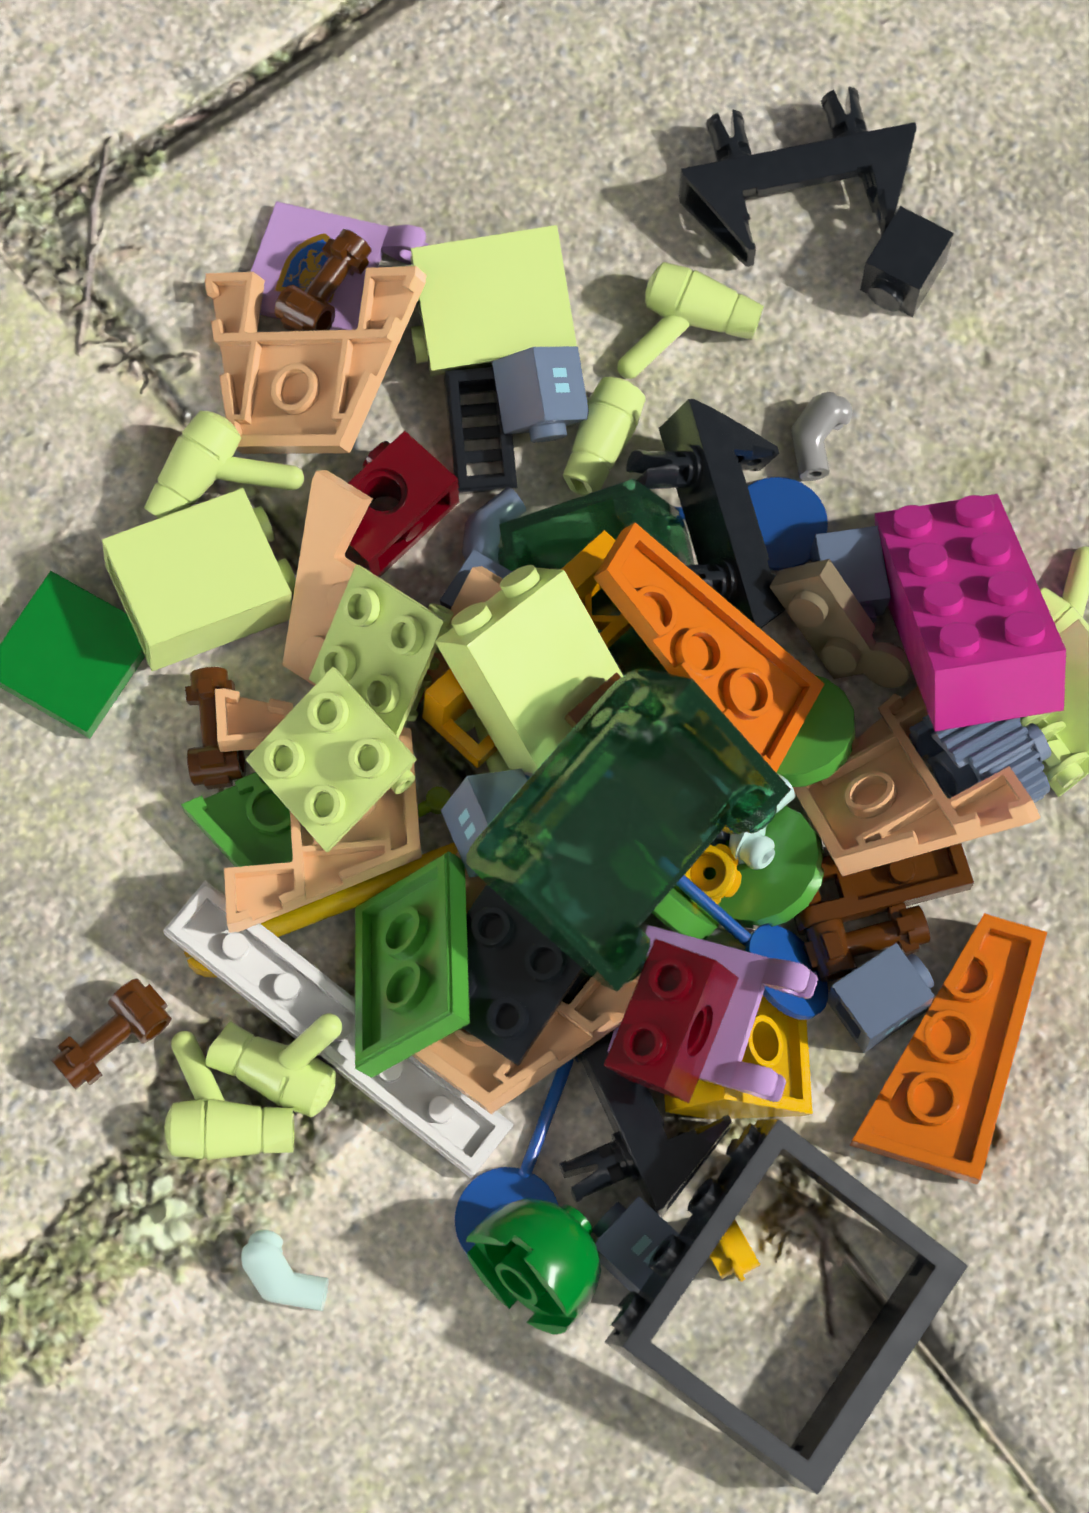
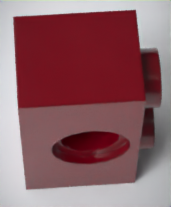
[345,430,460,578]
[604,938,739,1103]

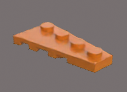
[593,523,825,786]
[849,913,1047,1184]

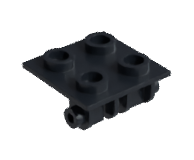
[462,884,594,1066]

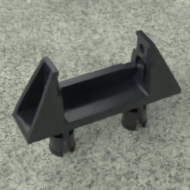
[679,87,917,267]
[626,399,785,629]
[559,970,732,1217]

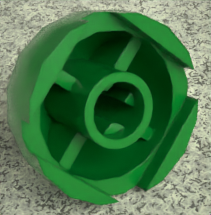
[466,1198,601,1335]

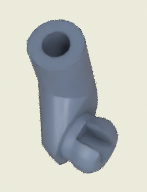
[462,487,526,566]

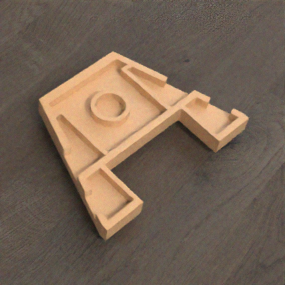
[205,266,426,454]
[282,470,502,703]
[793,686,1041,876]
[215,688,422,933]
[412,852,642,1114]

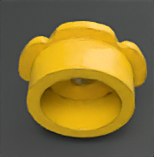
[678,843,742,905]
[710,1219,760,1282]

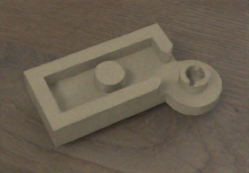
[770,559,912,688]

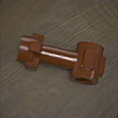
[274,229,372,331]
[185,667,246,790]
[803,903,930,982]
[51,978,172,1090]

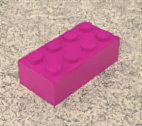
[874,493,1066,731]

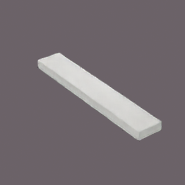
[163,880,514,1179]

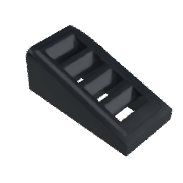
[444,367,518,494]

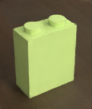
[400,225,577,377]
[102,488,296,672]
[435,565,627,775]

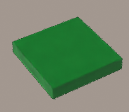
[0,570,145,739]

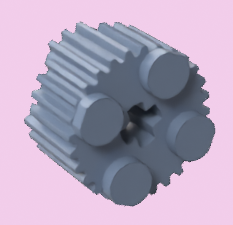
[909,715,1051,803]

